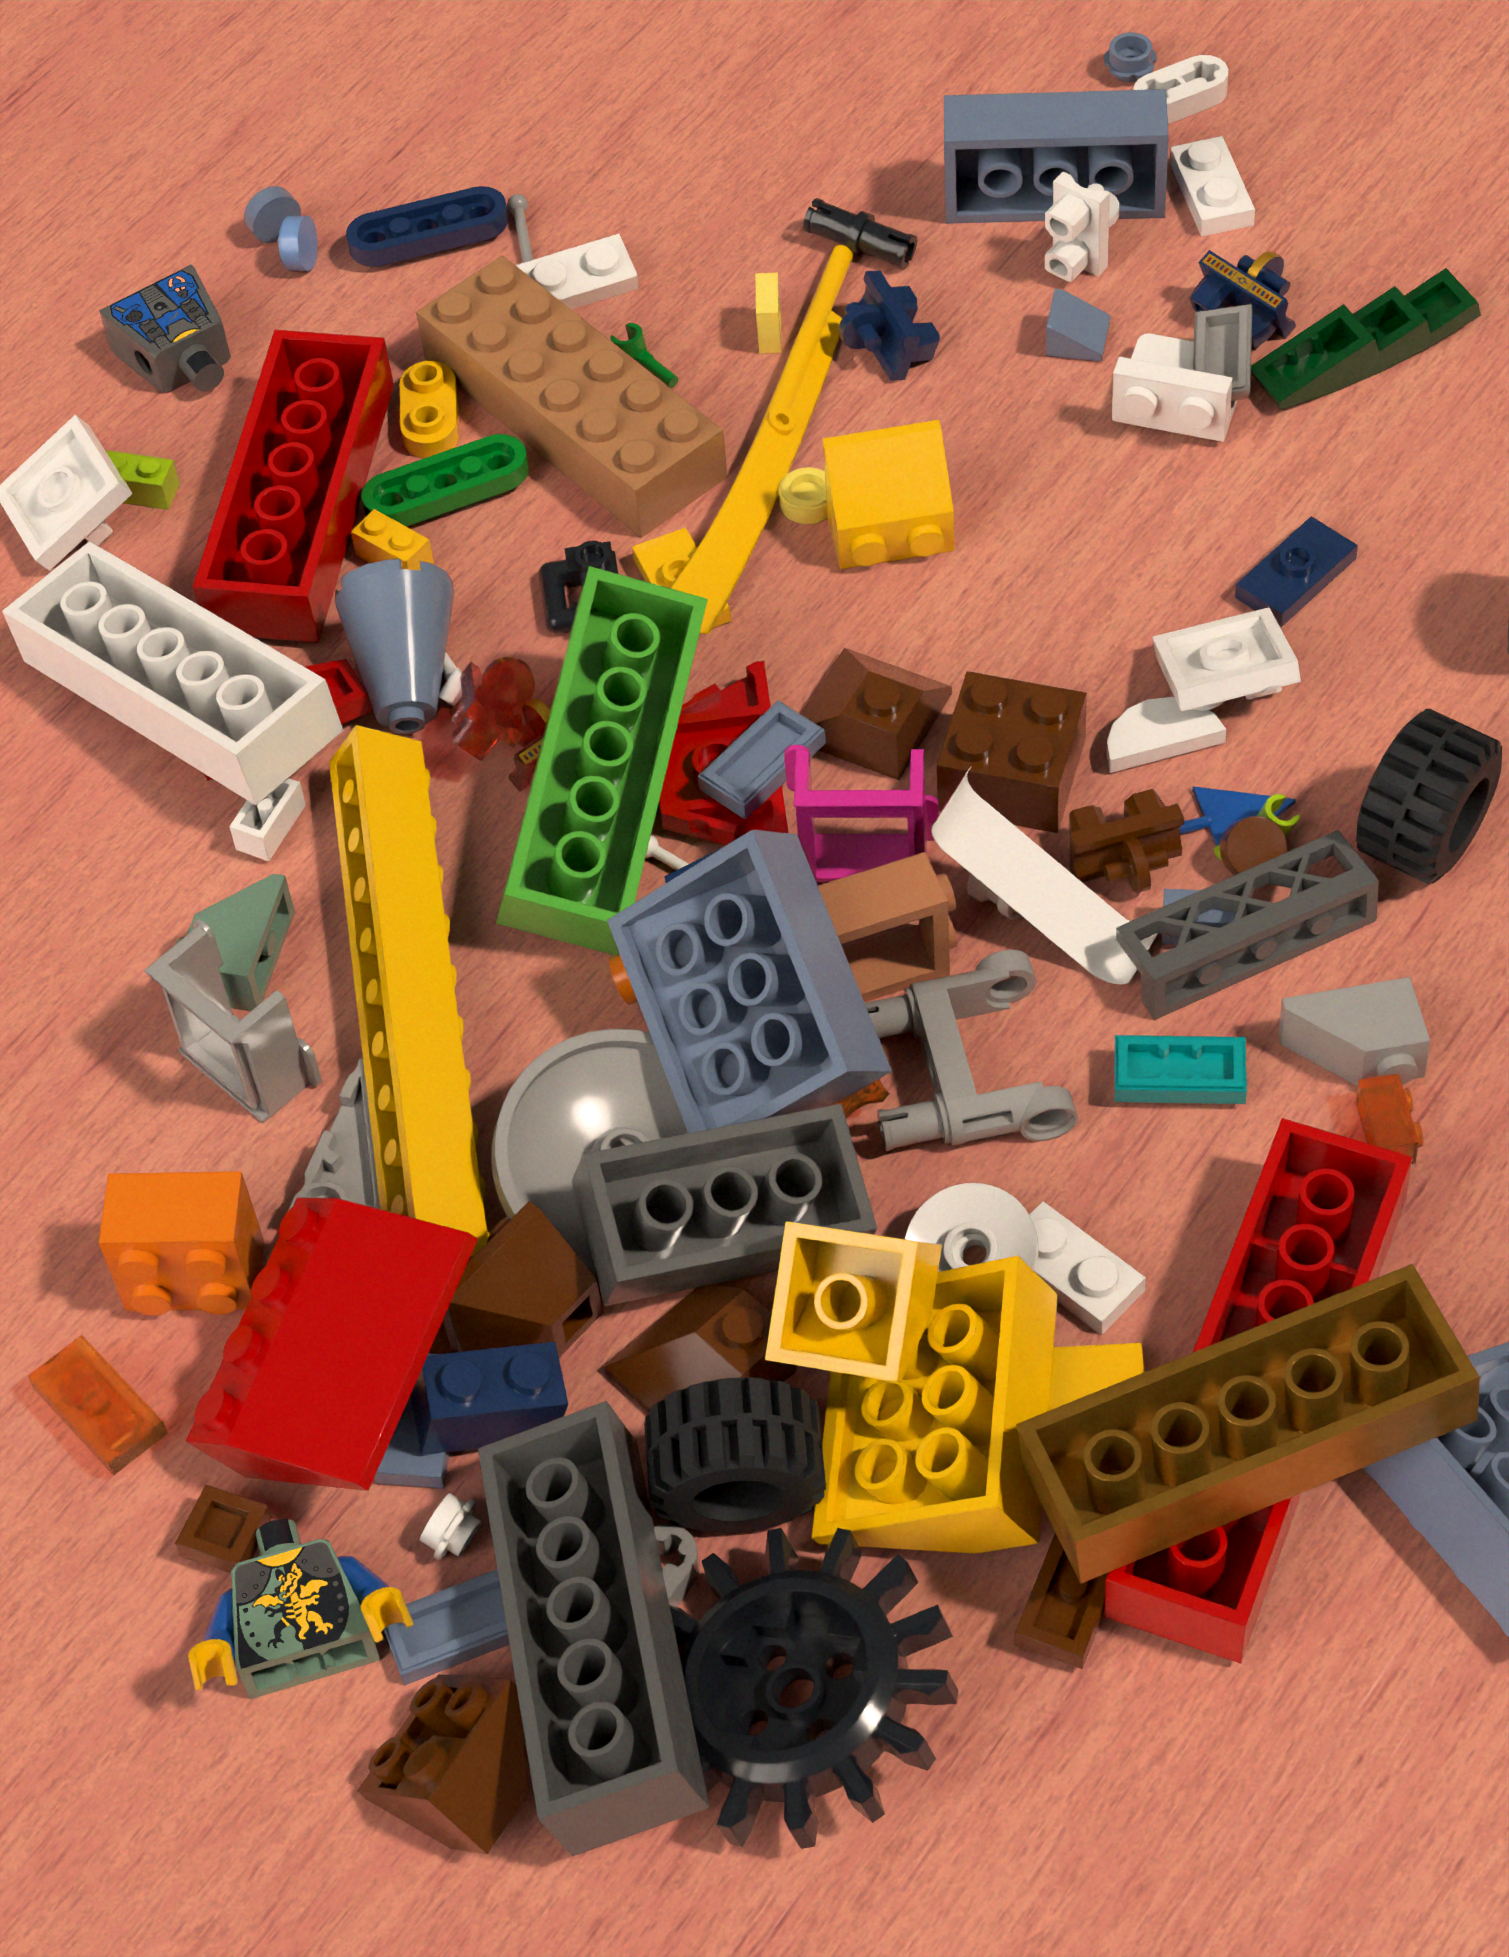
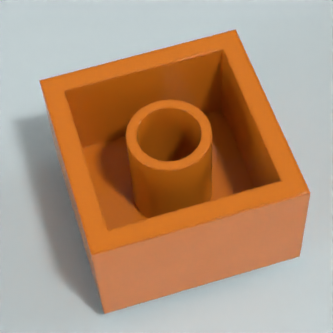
[98,1171,264,1315]

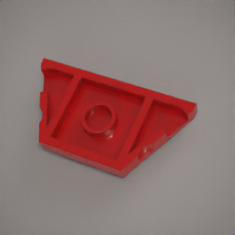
[659,661,789,845]

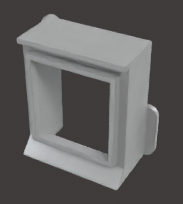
[144,919,322,1123]

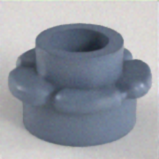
[1104,32,1157,82]

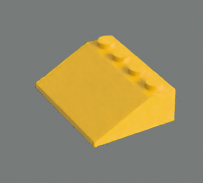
[812,1256,1058,1554]

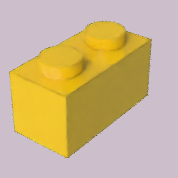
[351,509,434,571]

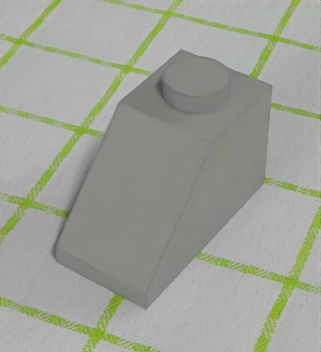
[1278,977,1430,1088]

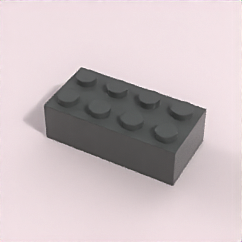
[572,1104,877,1306]

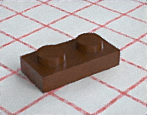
[1015,1533,1109,1669]

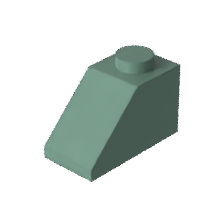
[176,874,295,1011]

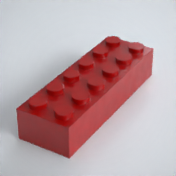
[193,329,394,643]

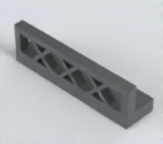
[1116,830,1379,1020]

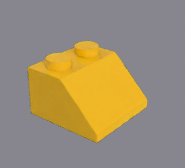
[822,420,955,569]
[765,1221,942,1382]

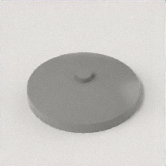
[491,1029,688,1284]

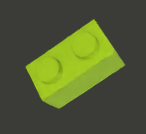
[106,450,180,510]

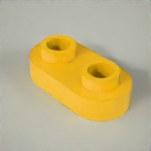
[399,361,459,458]

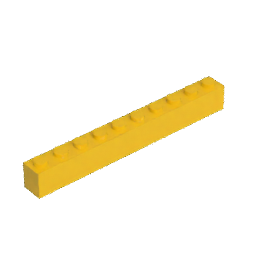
[329,725,490,1262]

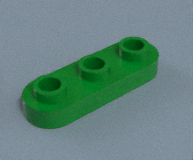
[361,434,529,527]

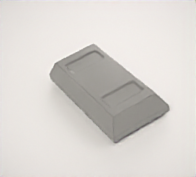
[1193,304,1252,401]

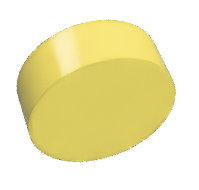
[779,467,828,524]

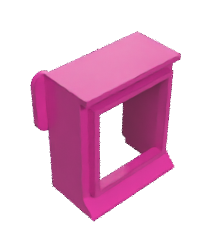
[784,745,939,886]

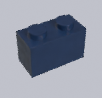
[410,1342,568,1455]

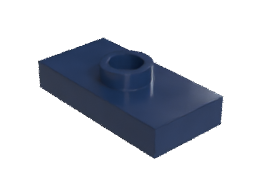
[1235,516,1358,627]

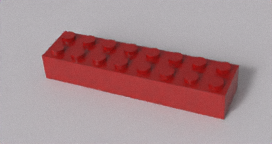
[1104,1118,1413,1664]

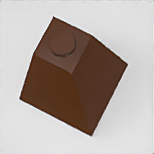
[801,648,952,780]
[604,1284,796,1413]

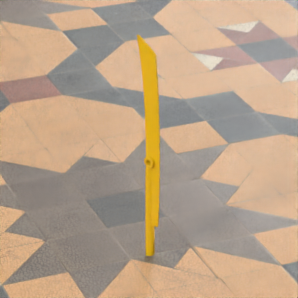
[671,245,853,634]

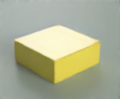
[755,272,782,354]

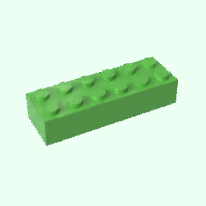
[495,566,708,955]

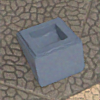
[1046,289,1110,361]

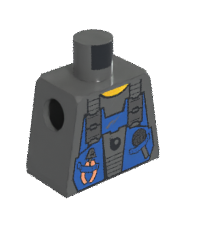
[99,265,231,392]

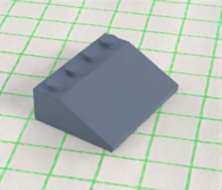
[607,830,892,1133]
[1363,1342,1509,1637]

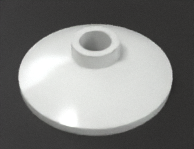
[905,1183,1039,1272]

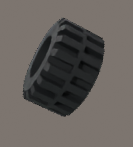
[1356,709,1502,884]
[644,1377,826,1533]

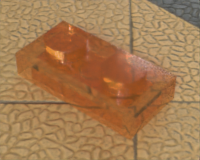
[28,1335,168,1476]

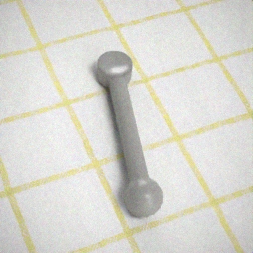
[507,194,533,263]

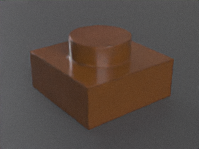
[175,1484,272,1573]

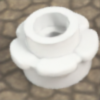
[419,1493,481,1560]

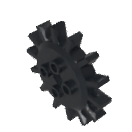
[669,1528,959,1849]

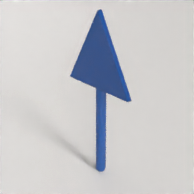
[1180,786,1296,846]

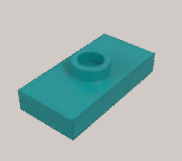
[1114,1035,1247,1104]

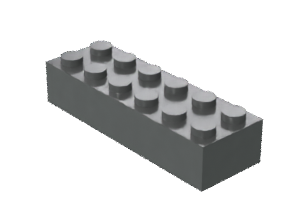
[478,1401,709,1856]

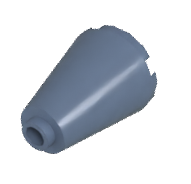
[335,559,454,734]

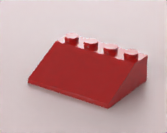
[186,1197,478,1491]

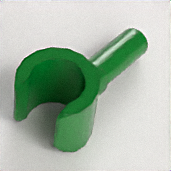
[610,323,678,388]

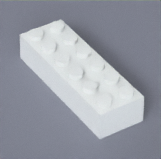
[2,541,344,805]

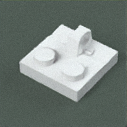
[0,415,133,571]
[1152,607,1301,712]

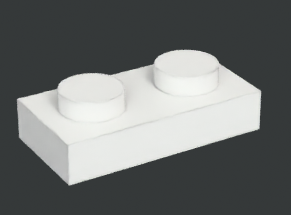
[1169,136,1255,237]
[516,234,638,310]
[1029,1201,1146,1335]

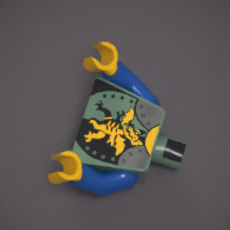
[188,1519,414,1699]

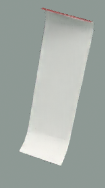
[931,766,1158,985]

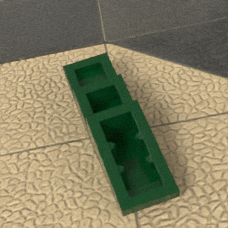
[1251,268,1481,409]

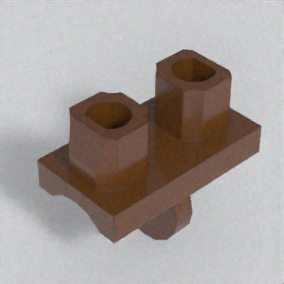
[1069,789,1184,893]

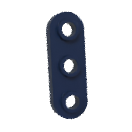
[346,186,508,267]

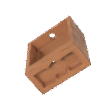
[818,852,957,1002]

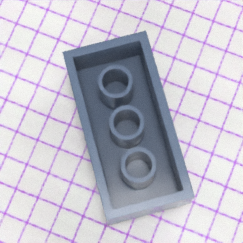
[944,89,1169,224]

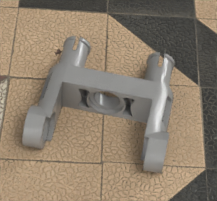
[865,950,1078,1151]

